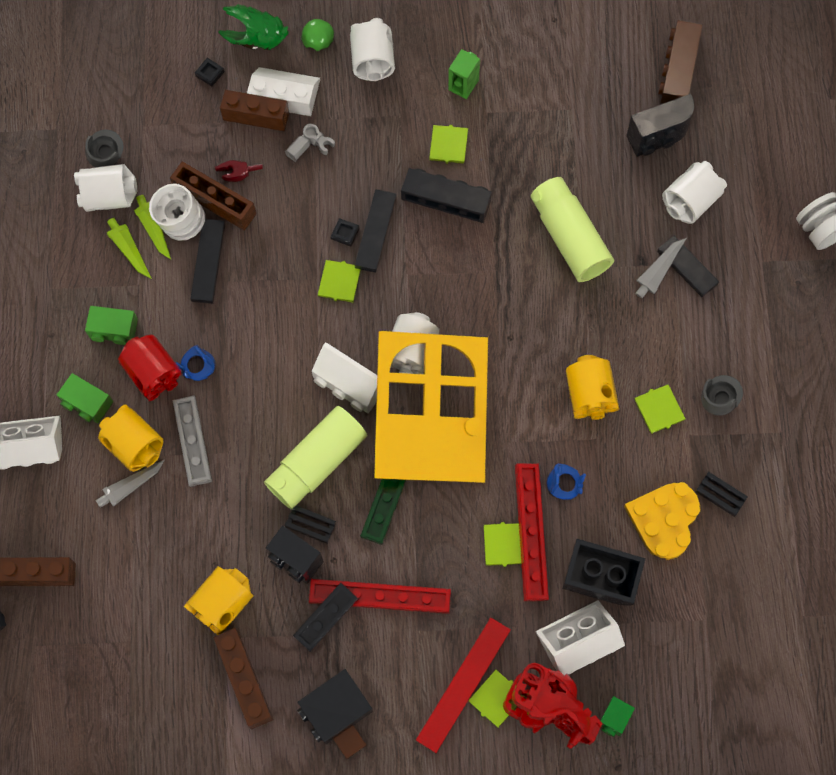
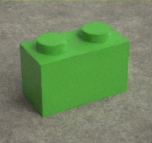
[448,49,480,99]
[85,306,138,345]
[57,373,113,423]

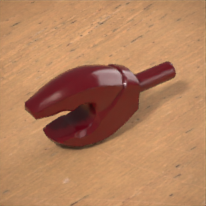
[215,160,263,182]

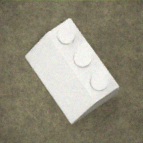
[247,67,320,116]
[312,342,377,413]
[0,416,62,469]
[536,600,625,675]

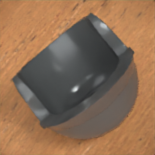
[85,129,124,168]
[701,375,743,416]

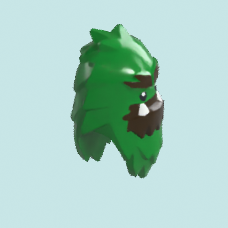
[219,4,289,50]

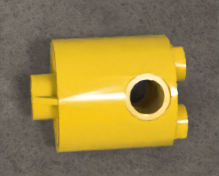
[566,355,619,420]
[98,404,164,472]
[184,566,254,635]

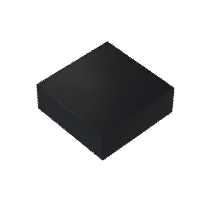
[195,58,225,87]
[331,218,359,247]

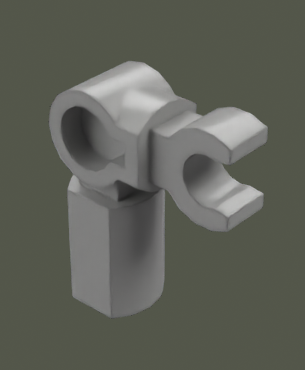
[285,124,335,162]

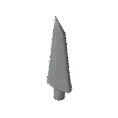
[635,238,687,298]
[95,459,165,508]

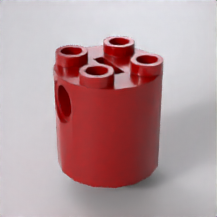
[118,335,182,401]

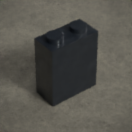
[297,669,373,744]

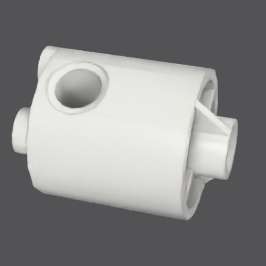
[350,18,395,81]
[662,161,727,224]
[74,164,137,212]
[390,312,439,374]

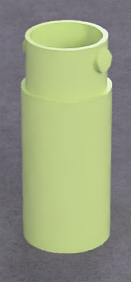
[531,177,614,282]
[264,406,368,510]

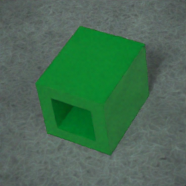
[600,696,635,737]

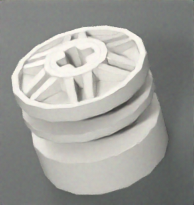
[149,184,205,241]
[796,192,836,250]

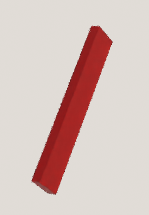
[515,463,549,601]
[309,579,451,614]
[416,618,511,754]

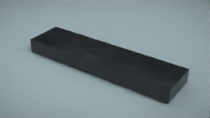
[355,189,396,273]
[190,219,225,304]

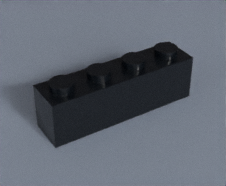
[401,168,492,223]

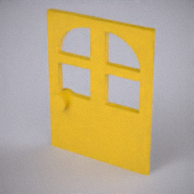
[374,331,488,483]

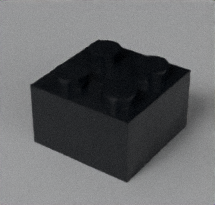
[265,525,324,584]

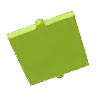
[429,125,468,164]
[318,260,361,302]
[634,385,685,434]
[484,522,521,567]
[468,670,525,728]

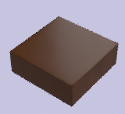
[333,725,367,759]

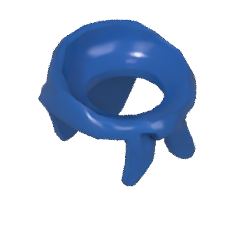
[176,345,215,381]
[547,463,586,500]

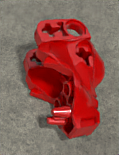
[503,663,602,749]

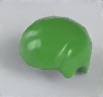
[301,19,334,51]

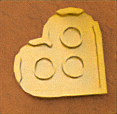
[624,482,700,560]

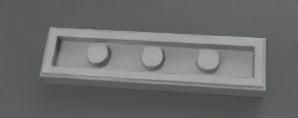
[172,395,212,487]

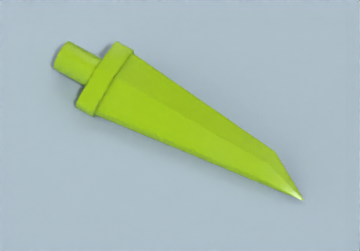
[134,195,171,259]
[107,218,152,279]

